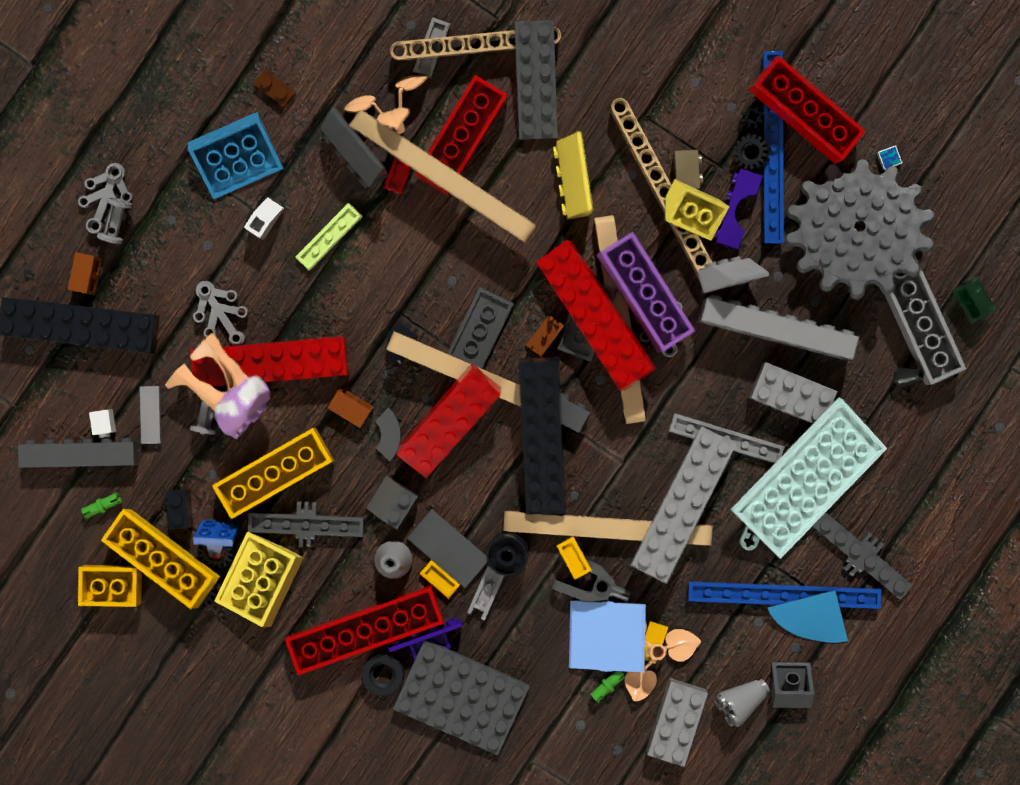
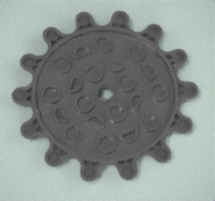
[785,159,935,299]

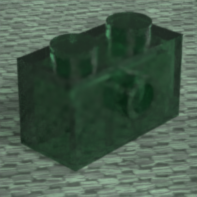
[952,276,996,324]

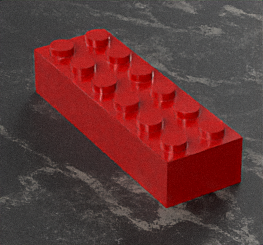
[748,55,866,164]
[415,75,508,197]
[396,363,501,478]

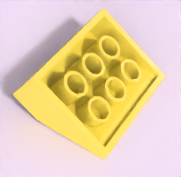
[553,132,592,220]
[215,532,304,627]

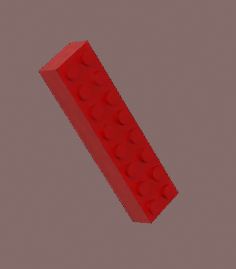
[536,240,657,391]
[190,336,349,387]
[285,585,445,675]

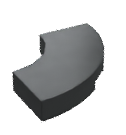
[375,407,401,461]

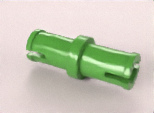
[81,492,122,519]
[590,671,626,703]

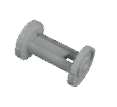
[97,197,132,244]
[190,400,216,435]

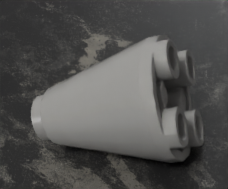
[374,540,413,579]
[714,679,770,727]

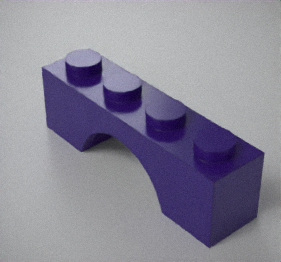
[713,169,763,251]

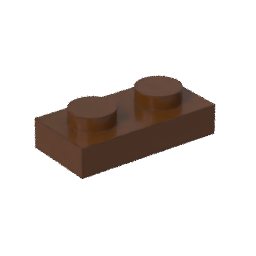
[253,69,296,108]

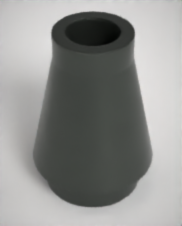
[893,368,924,387]

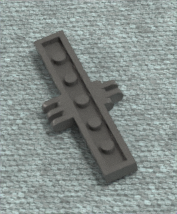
[248,501,364,548]
[812,512,913,600]

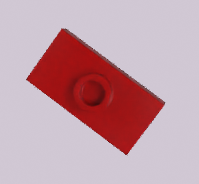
[383,157,412,195]

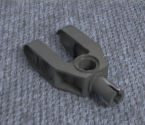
[551,557,631,602]

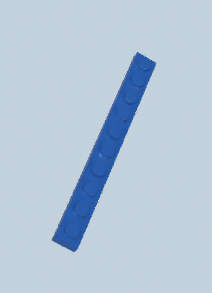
[763,51,784,244]
[688,581,881,609]

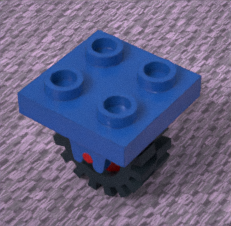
[193,519,239,568]

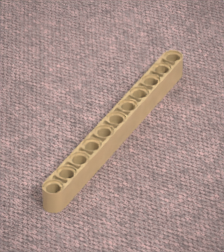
[610,98,712,282]
[349,110,536,243]
[594,215,645,424]
[503,511,713,545]

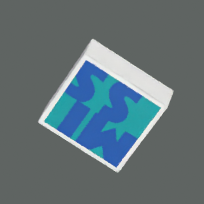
[877,145,902,171]

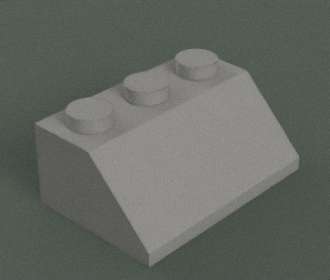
[698,256,769,293]

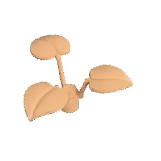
[343,75,428,134]
[625,620,701,702]

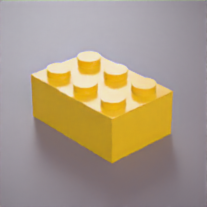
[78,565,142,607]

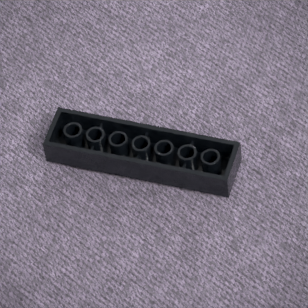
[0,297,160,353]
[518,357,566,515]

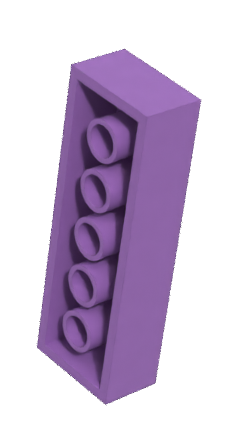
[596,232,695,353]

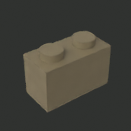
[673,150,703,190]

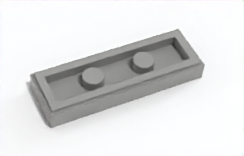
[413,17,450,78]
[140,386,162,444]

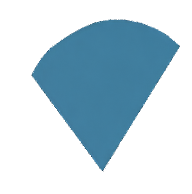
[768,590,848,643]

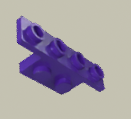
[389,618,463,660]

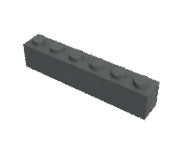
[18,438,138,468]

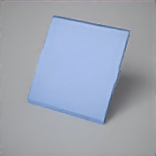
[569,601,646,672]

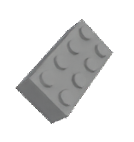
[748,362,837,424]
[646,678,708,767]

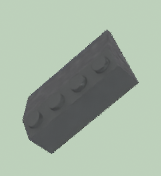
[320,107,388,190]

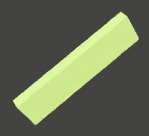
[295,203,363,271]

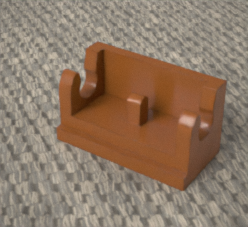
[67,252,103,296]
[526,315,564,357]
[328,388,374,428]

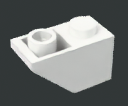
[244,198,284,240]

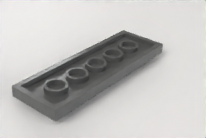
[514,20,558,140]

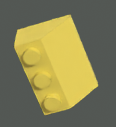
[665,179,729,241]

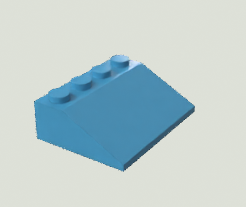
[188,112,283,199]

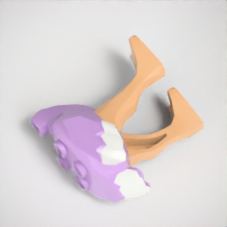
[165,333,271,439]

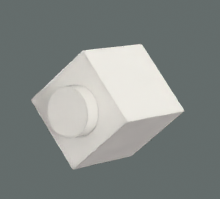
[89,409,116,438]

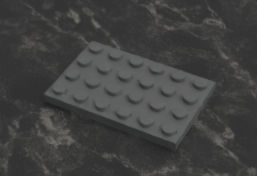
[393,639,530,755]

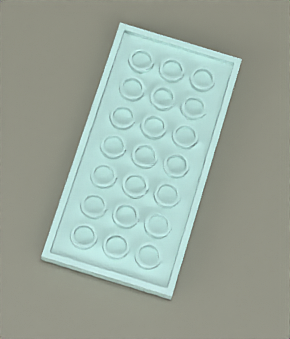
[731,398,887,559]

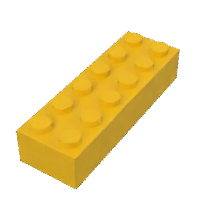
[212,428,334,519]
[101,509,220,609]

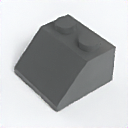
[366,475,419,529]
[771,662,815,708]

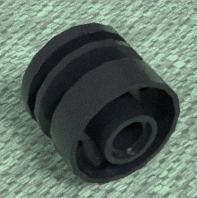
[487,531,529,576]

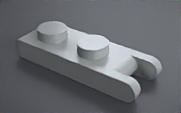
[467,566,504,621]

